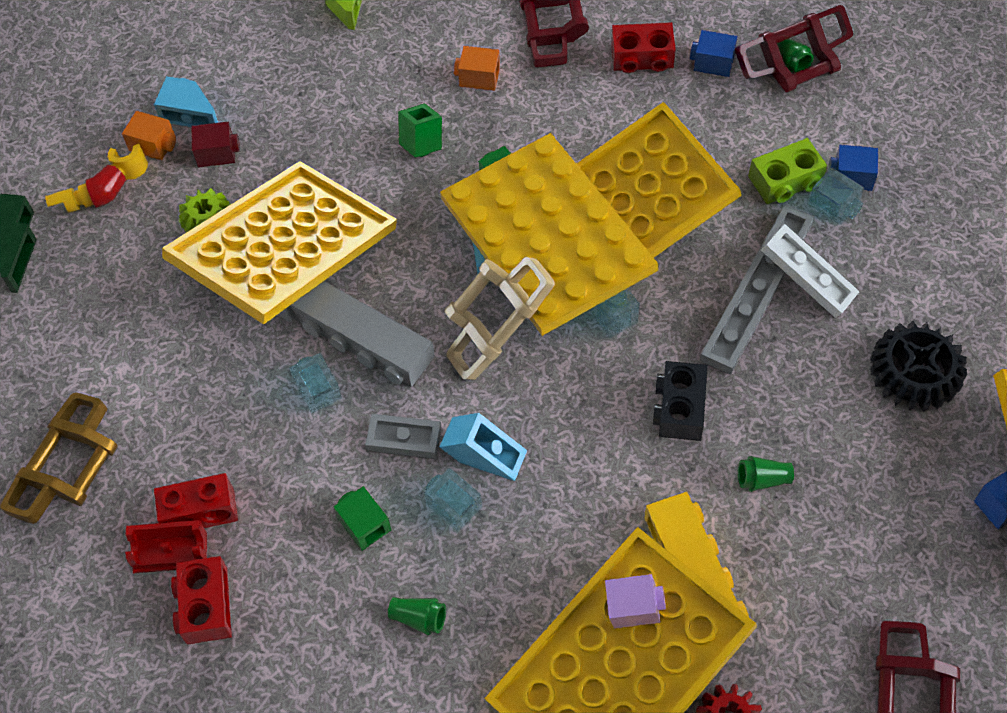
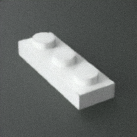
[761,224,859,318]

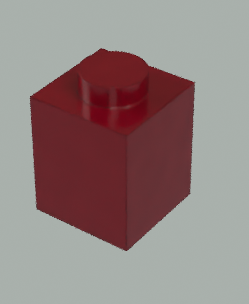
[191,121,240,168]

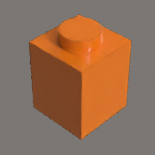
[454,46,500,91]
[122,111,176,160]

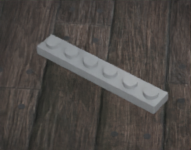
[700,205,814,375]

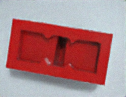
[611,22,676,73]
[154,473,238,528]
[171,556,232,645]

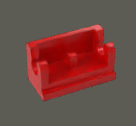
[125,520,207,574]

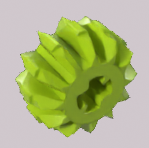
[179,188,231,232]

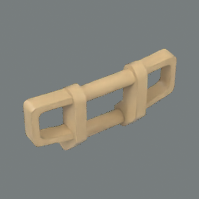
[444,257,555,380]

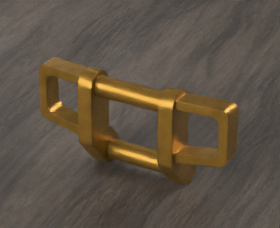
[0,392,118,524]

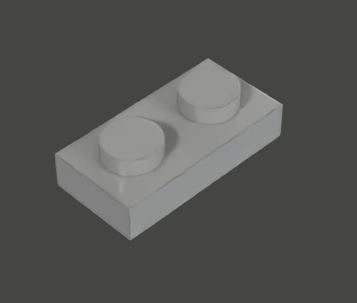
[365,414,442,459]

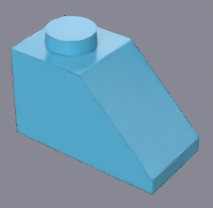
[154,76,218,127]
[439,413,527,481]

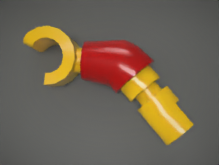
[45,143,148,213]

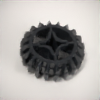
[870,321,967,412]

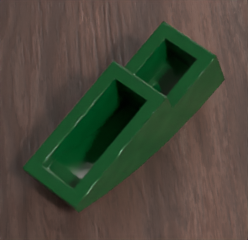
[0,193,37,293]

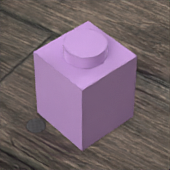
[605,574,666,628]

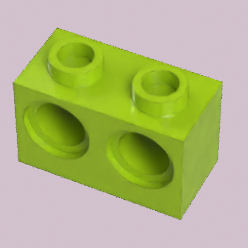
[748,138,827,204]

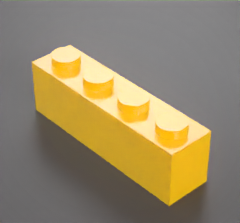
[644,491,749,617]

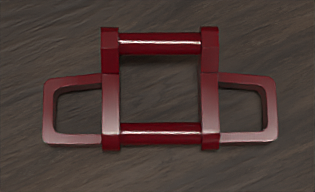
[519,0,589,68]
[735,5,853,93]
[875,621,960,713]

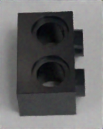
[653,361,708,441]

